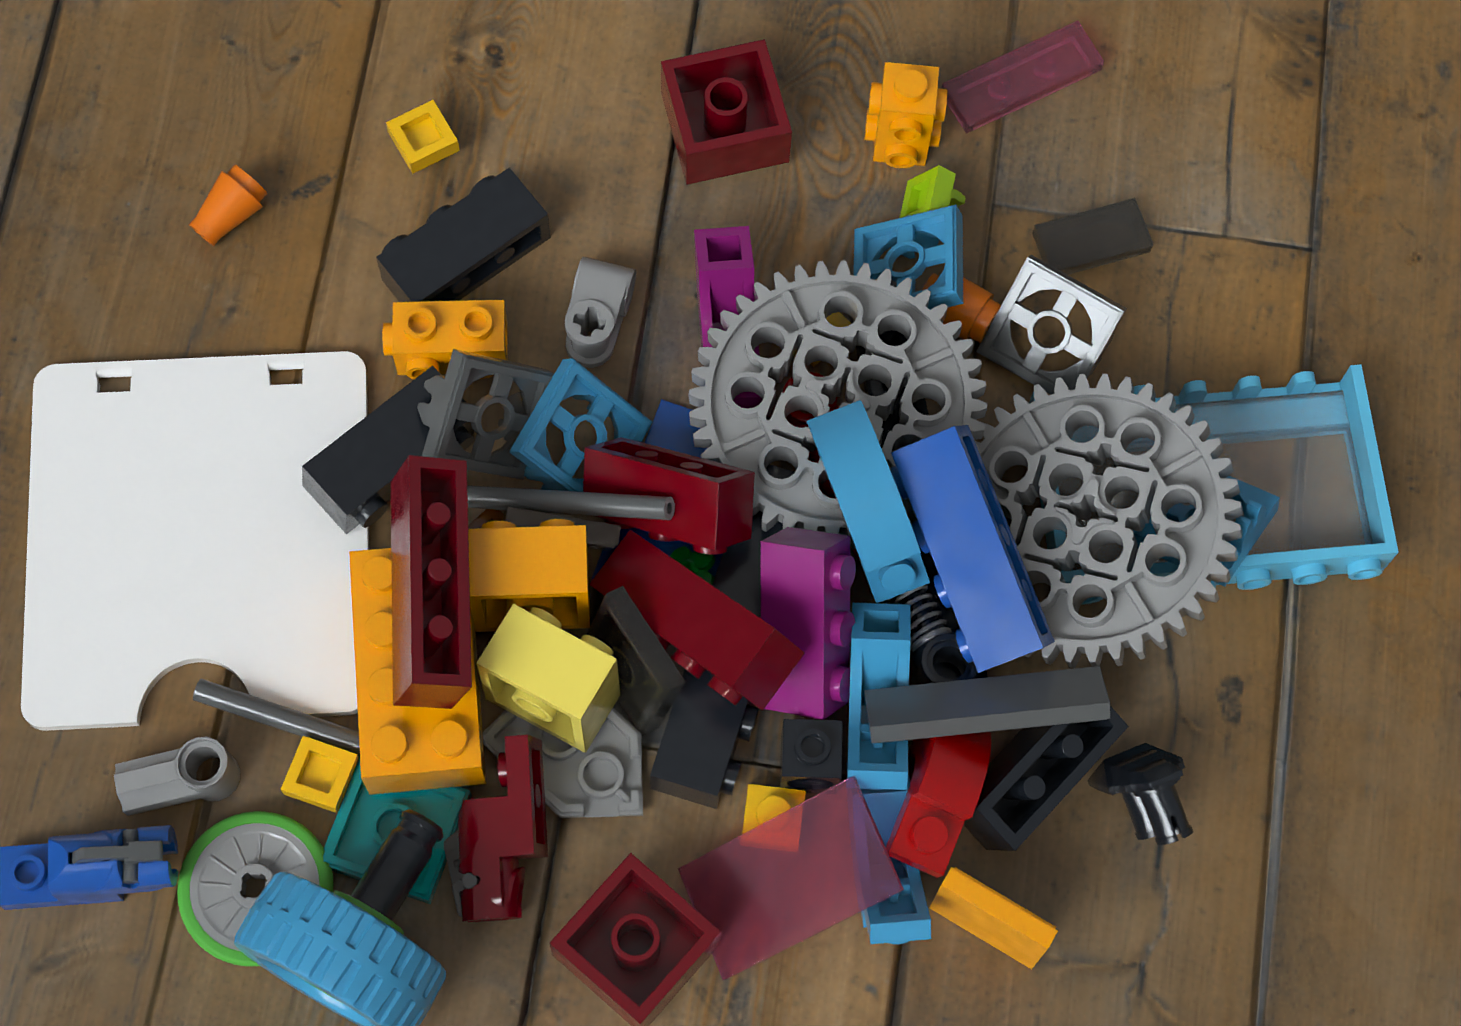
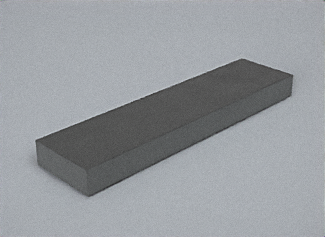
[865,666,1110,743]

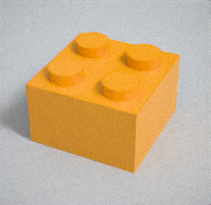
[468,519,590,632]

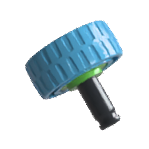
[234,809,446,1026]

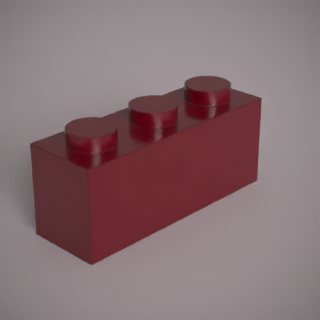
[583,437,755,555]

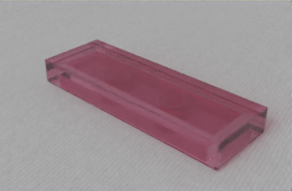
[941,21,1104,134]

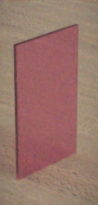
[678,776,904,980]

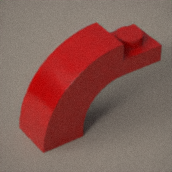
[883,732,991,878]

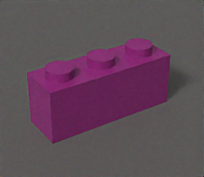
[760,527,856,720]

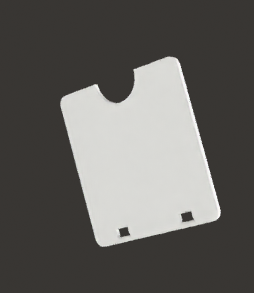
[21,351,369,731]

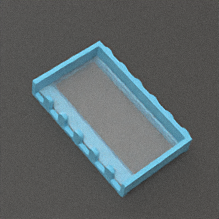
[1029,364,1399,605]

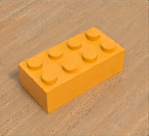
[349,548,486,795]

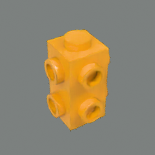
[864,62,947,168]
[382,300,508,379]

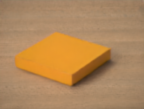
[929,867,1058,969]

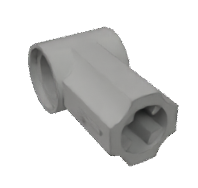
[114,737,240,816]

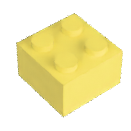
[476,604,620,753]

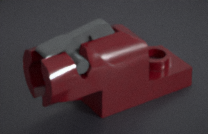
[444,734,548,922]

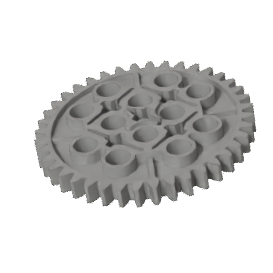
[689,260,987,549]
[975,374,1243,669]

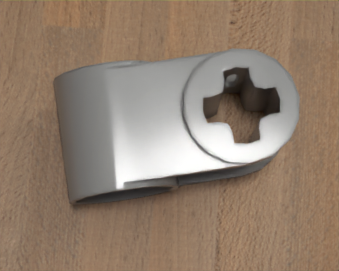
[565,257,637,368]

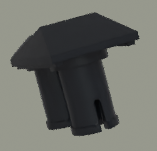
[1087,743,1194,845]

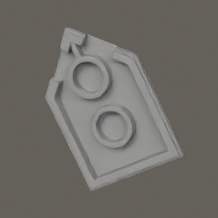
[483,708,643,818]

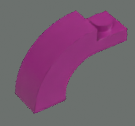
[694,226,762,409]

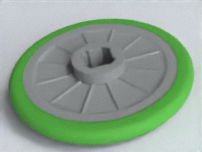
[177,811,334,966]

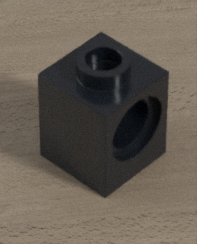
[780,719,842,794]

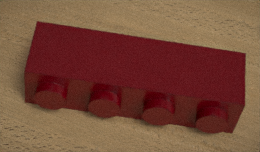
[391,455,472,709]
[589,530,805,711]

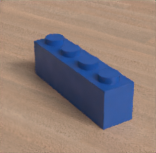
[891,425,1055,673]

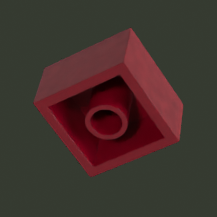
[661,39,792,185]
[549,853,721,1026]

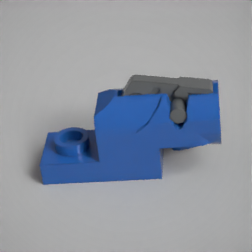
[0,825,179,910]

